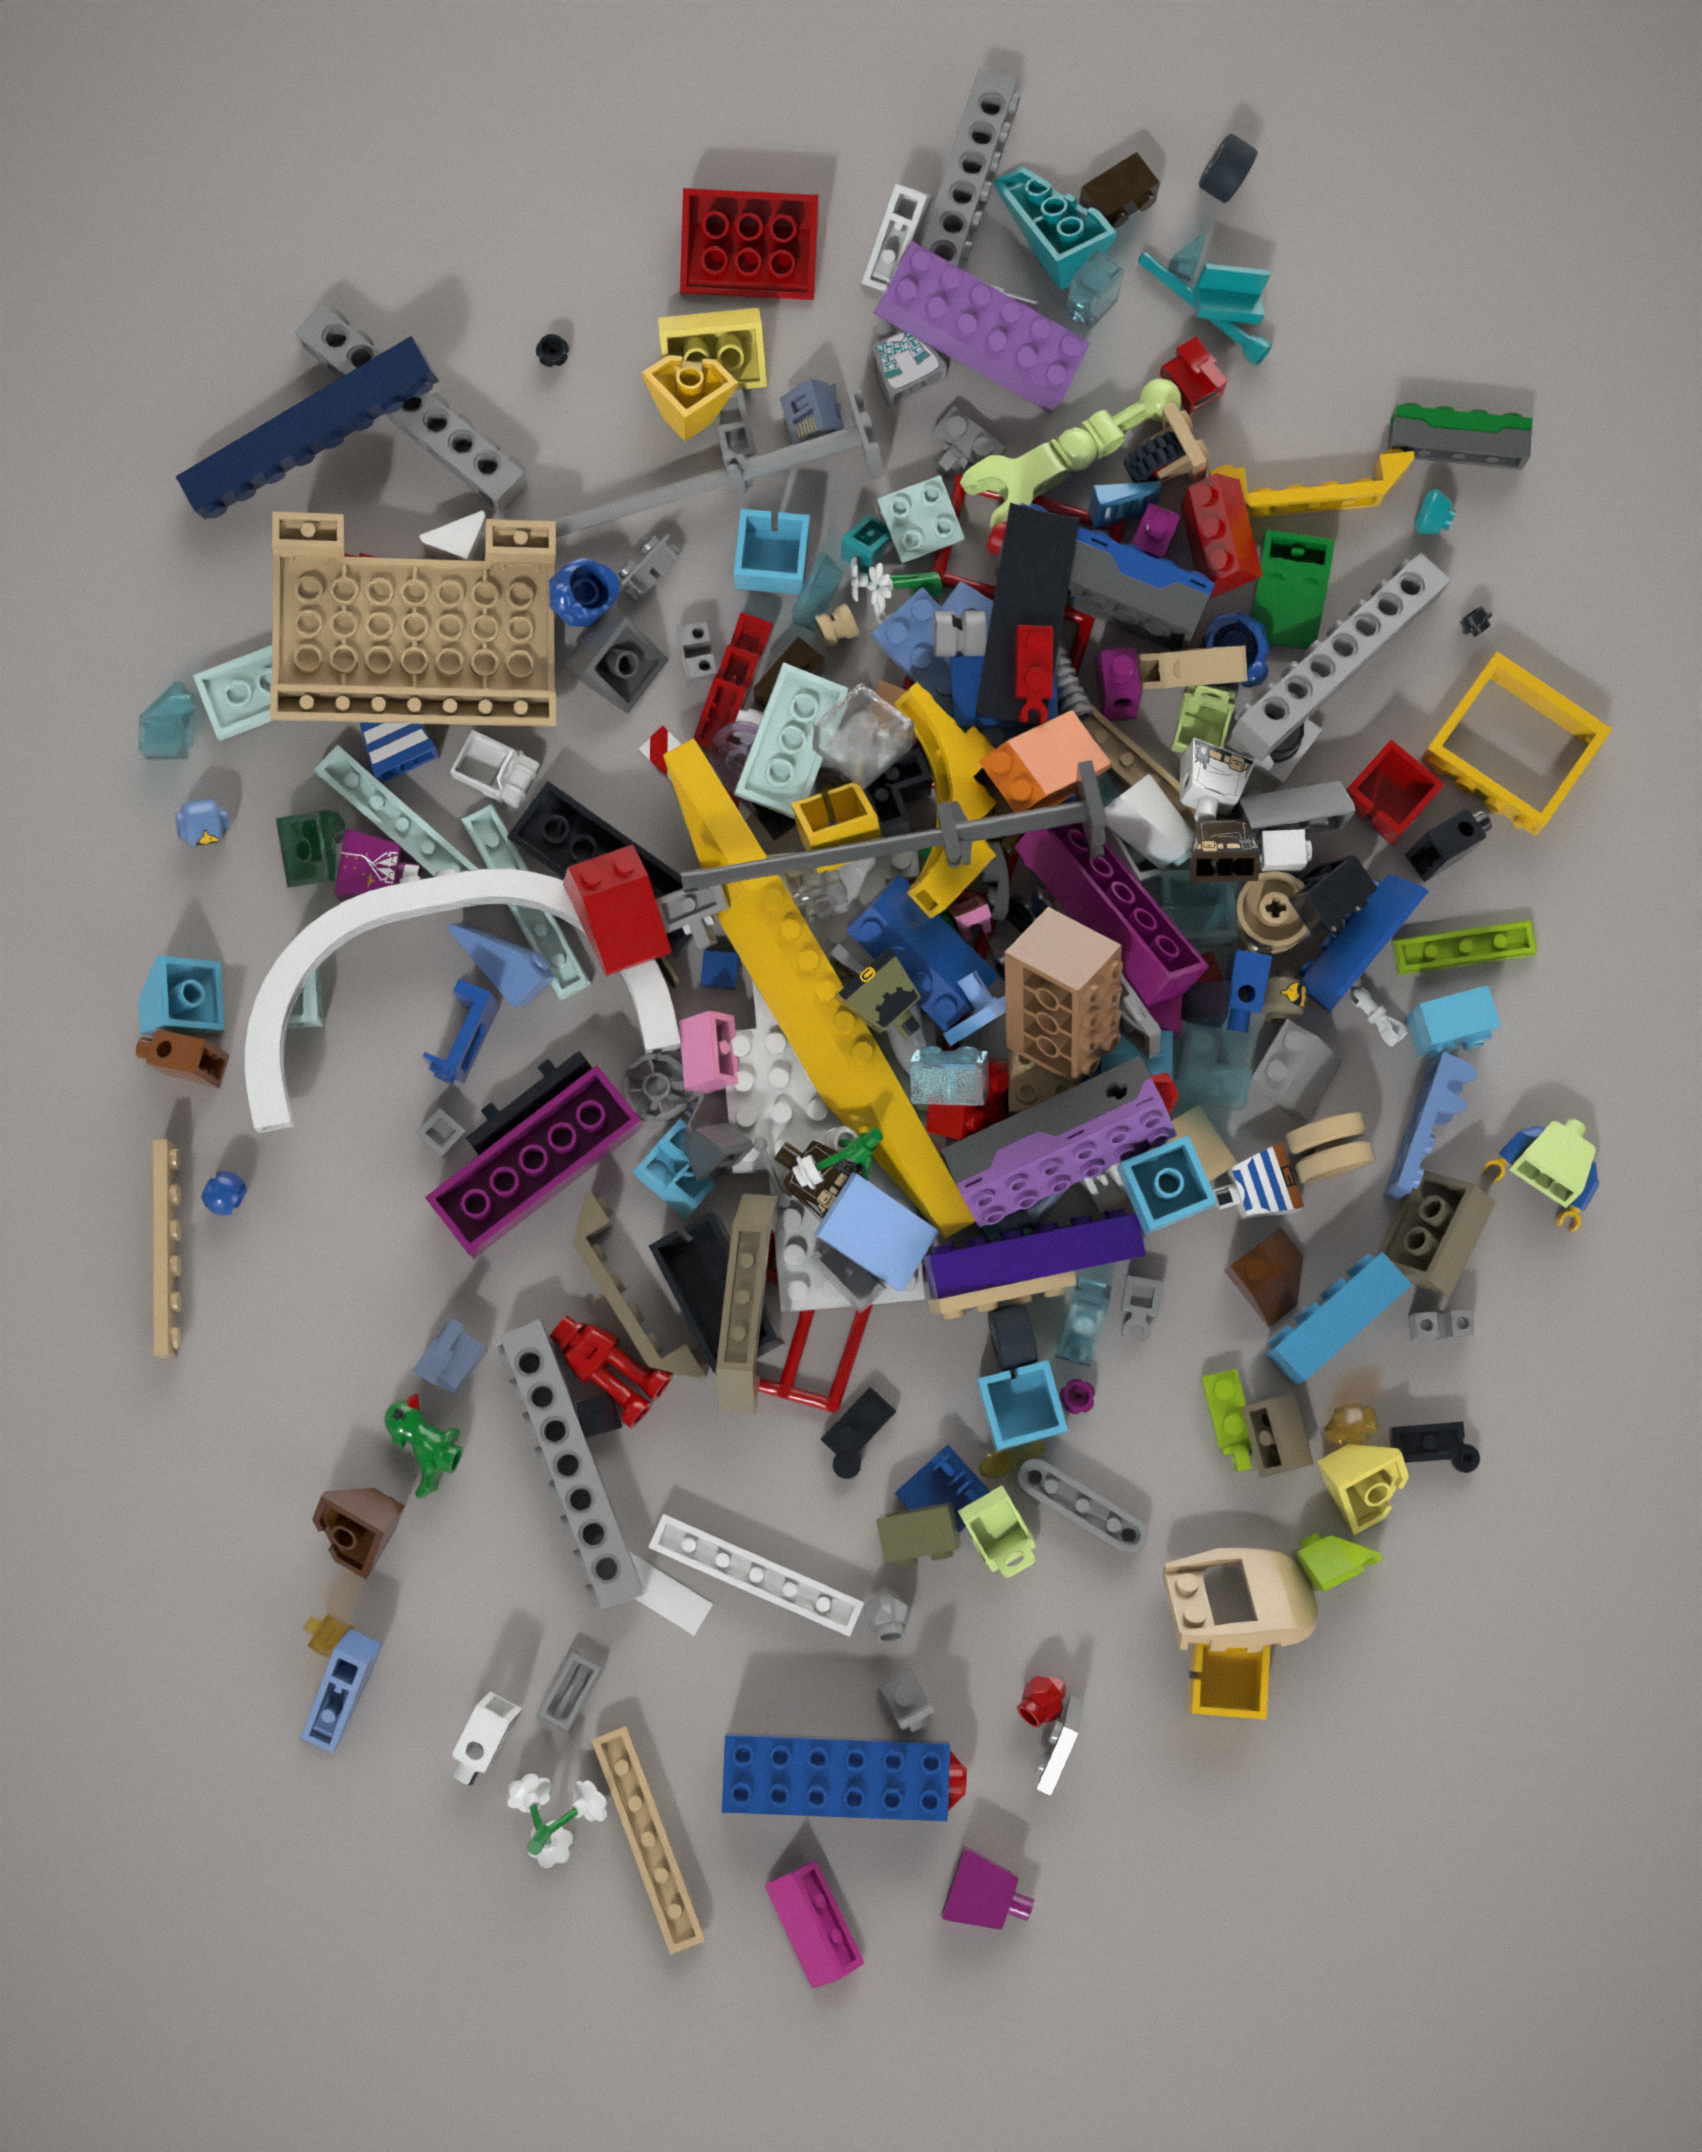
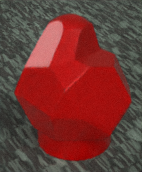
[1017,1676,1066,1728]

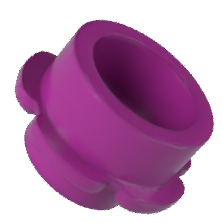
[1059,1379,1095,1414]

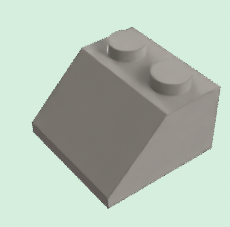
[1245,1019,1342,1122]

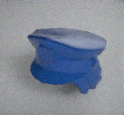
[549,558,620,627]
[1202,611,1270,688]

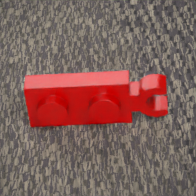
[1015,625,1053,724]

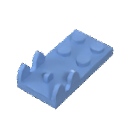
[1383,1052,1477,1201]

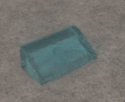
[792,552,843,632]

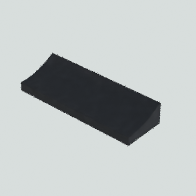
[975,502,1080,727]
[507,781,693,960]

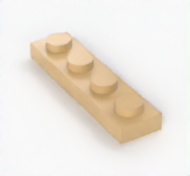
[928,1271,1077,1320]

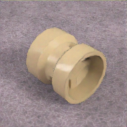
[814,604,859,649]

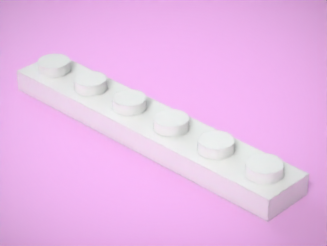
[648,1514,864,1637]

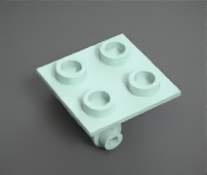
[877,475,965,564]

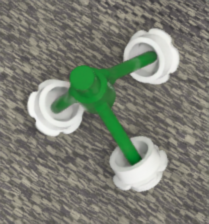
[793,1126,883,1189]

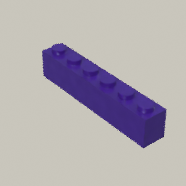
[923,1207,1146,1299]

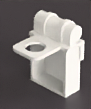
[450,729,540,808]

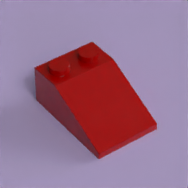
[563,845,671,977]

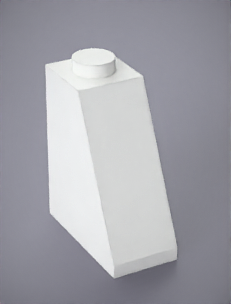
[1104,774,1194,870]

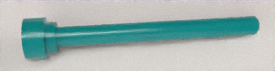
[1138,252,1272,367]

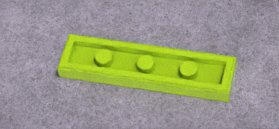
[1391,920,1538,976]

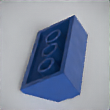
[846,873,998,1032]
[1298,874,1429,1013]

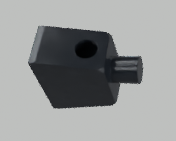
[1405,809,1492,883]

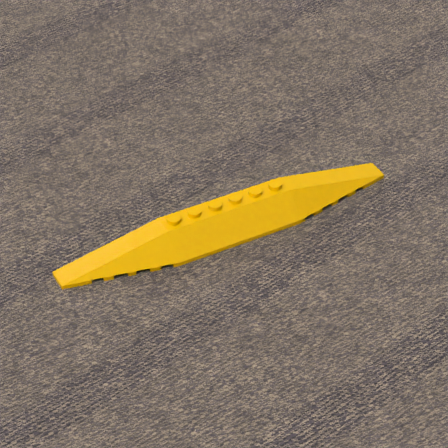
[663,738,976,1240]

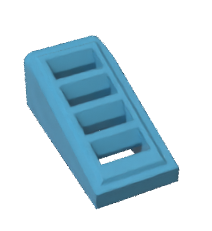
[1088,481,1162,527]

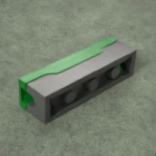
[1388,403,1533,470]

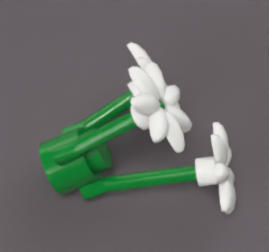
[850,557,943,625]

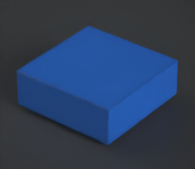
[700,950,739,990]

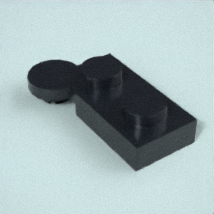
[820,1387,896,1479]
[1388,1421,1480,1473]

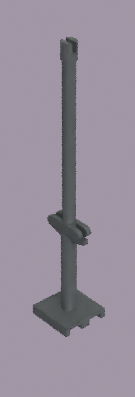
[681,760,1107,893]

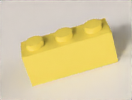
[658,307,767,390]

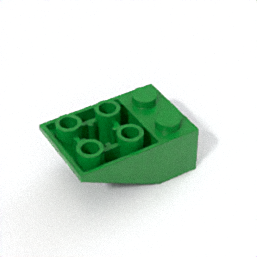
[1250,529,1335,650]

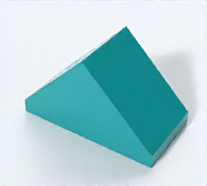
[841,514,892,575]

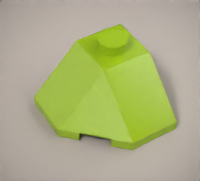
[1292,1532,1384,1591]

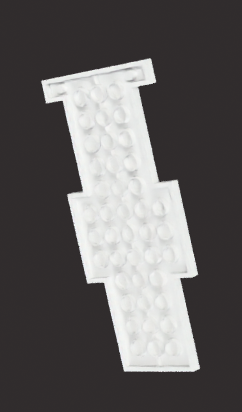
[721,850,946,1313]

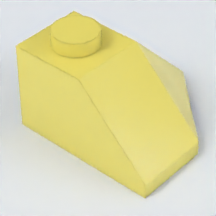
[1317,1444,1409,1535]

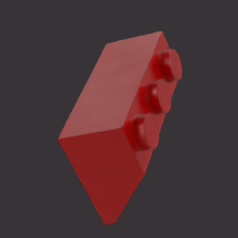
[1180,473,1263,600]

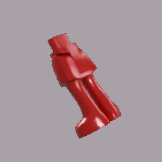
[549,1315,674,1429]

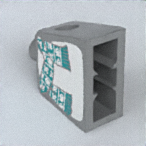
[871,320,947,408]

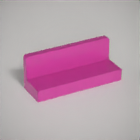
[765,1859,864,1988]

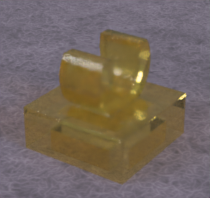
[303,1614,354,1658]

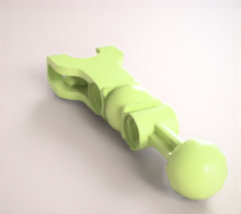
[960,378,1181,529]

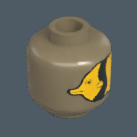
[1261,971,1308,1025]

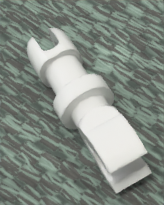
[1349,986,1408,1047]

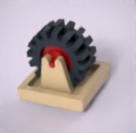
[1123,402,1209,485]

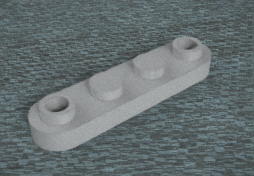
[1016,1458,1148,1554]

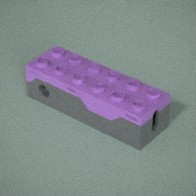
[941,1056,1179,1228]

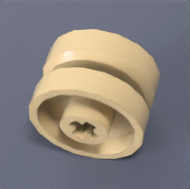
[1229,871,1308,957]
[1285,1112,1377,1184]

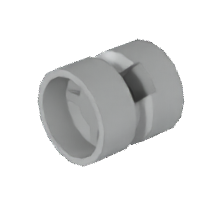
[932,610,986,657]

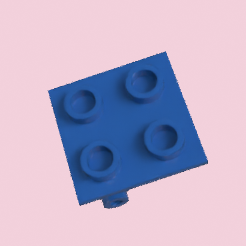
[894,1445,990,1533]

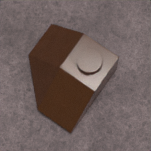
[1224,1227,1303,1328]
[312,1488,405,1579]

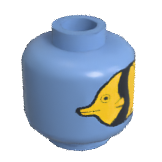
[175,799,229,847]

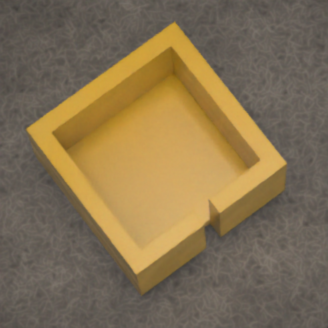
[791,781,882,873]
[1186,1643,1271,1720]

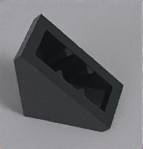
[1181,980,1231,1032]

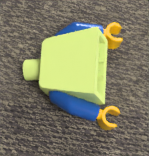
[1482,1119,1599,1232]

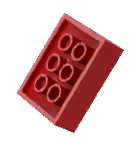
[680,188,820,300]

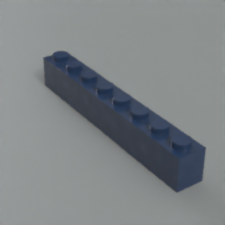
[175,336,439,520]

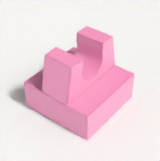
[948,895,992,941]

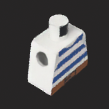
[1213,1142,1304,1219]

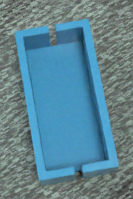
[1264,1252,1412,1386]

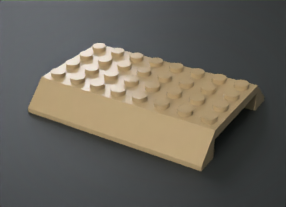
[270,511,556,727]

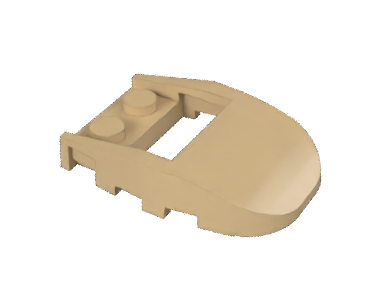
[1161,1548,1318,1653]

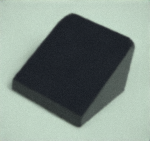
[576,1394,623,1438]

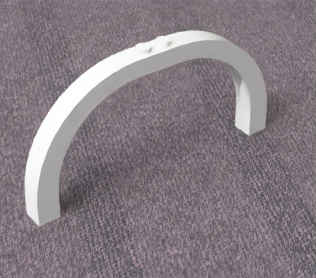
[244,869,681,1133]

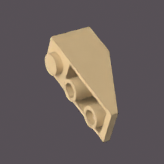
[1136,645,1248,689]

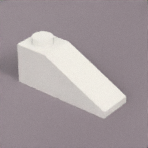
[862,184,933,292]

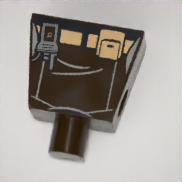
[1190,814,1260,882]
[774,1140,862,1222]

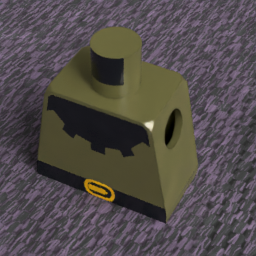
[834,948,922,1039]

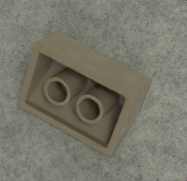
[1377,1170,1496,1298]

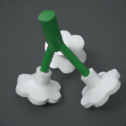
[506,1774,607,1868]

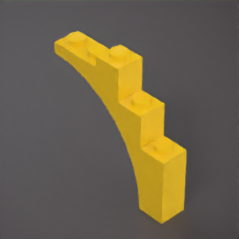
[894,682,997,918]

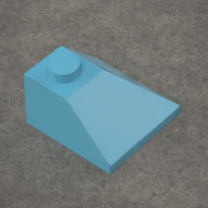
[138,955,225,1035]

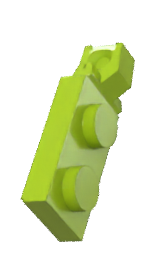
[1200,1368,1252,1472]

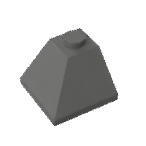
[564,615,669,713]

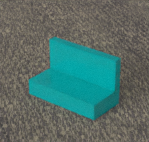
[1192,263,1270,324]

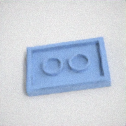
[814,1172,939,1293]

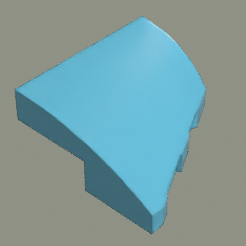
[632,1118,715,1220]

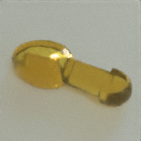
[979,1440,1046,1479]

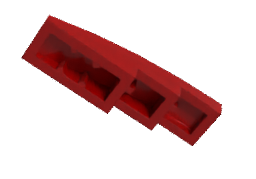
[693,612,775,754]

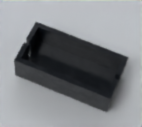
[648,1211,785,1374]

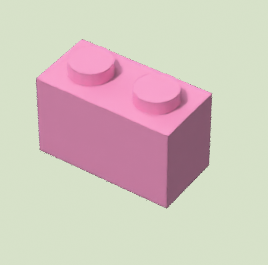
[679,1010,739,1094]

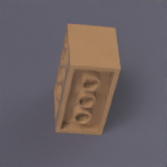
[1005,907,1123,1086]

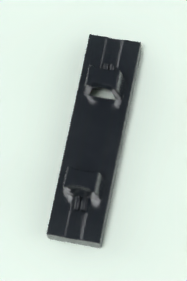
[465,1051,592,1155]

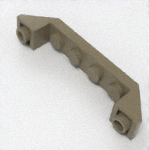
[573,1192,708,1381]
[716,1194,780,1414]

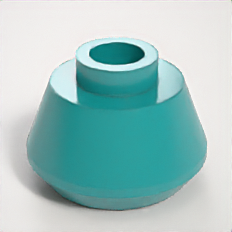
[1413,489,1456,534]

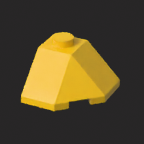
[642,355,738,441]

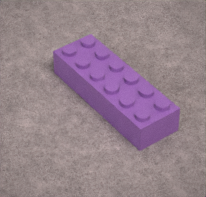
[873,241,1090,413]

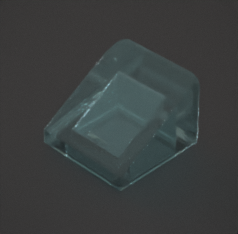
[1168,235,1206,281]

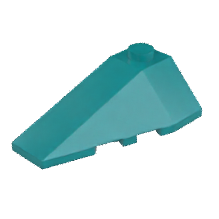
[993,166,1117,291]

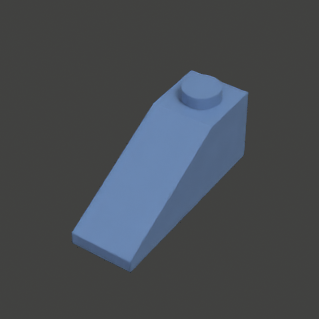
[447,922,556,1008]
[300,1628,383,1754]

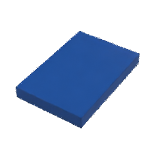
[949,656,1058,728]

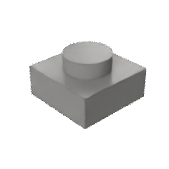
[415,1108,468,1159]

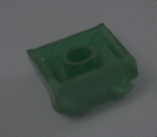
[276,810,346,888]

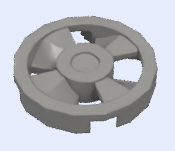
[621,1052,692,1123]

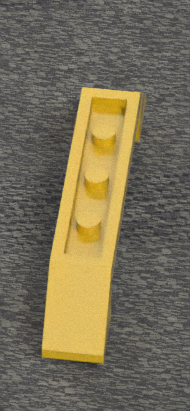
[1208,449,1415,518]

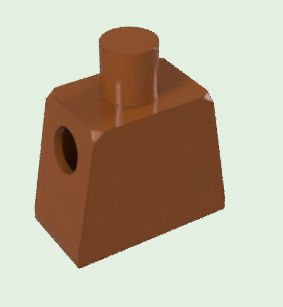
[136,1030,229,1088]

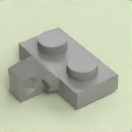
[932,406,1006,479]
[655,885,730,949]

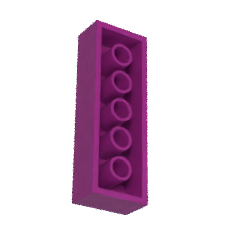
[1014,823,1209,1007]
[425,1065,643,1259]

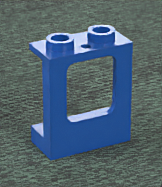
[422,979,500,1084]

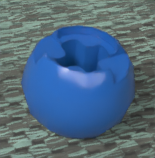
[201,1170,247,1216]

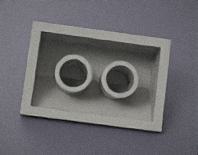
[1233,778,1356,841]

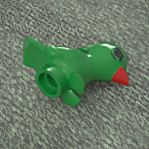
[384,1393,463,1498]

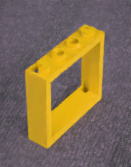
[1421,651,1613,837]

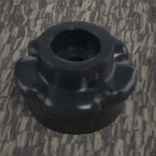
[536,334,569,367]
[1459,606,1492,637]

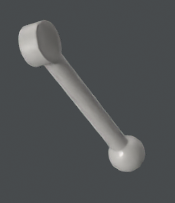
[753,1137,791,1208]

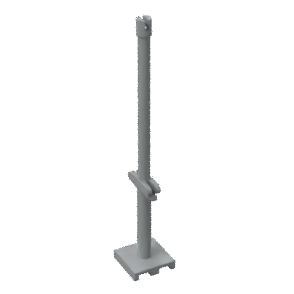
[553,386,884,538]

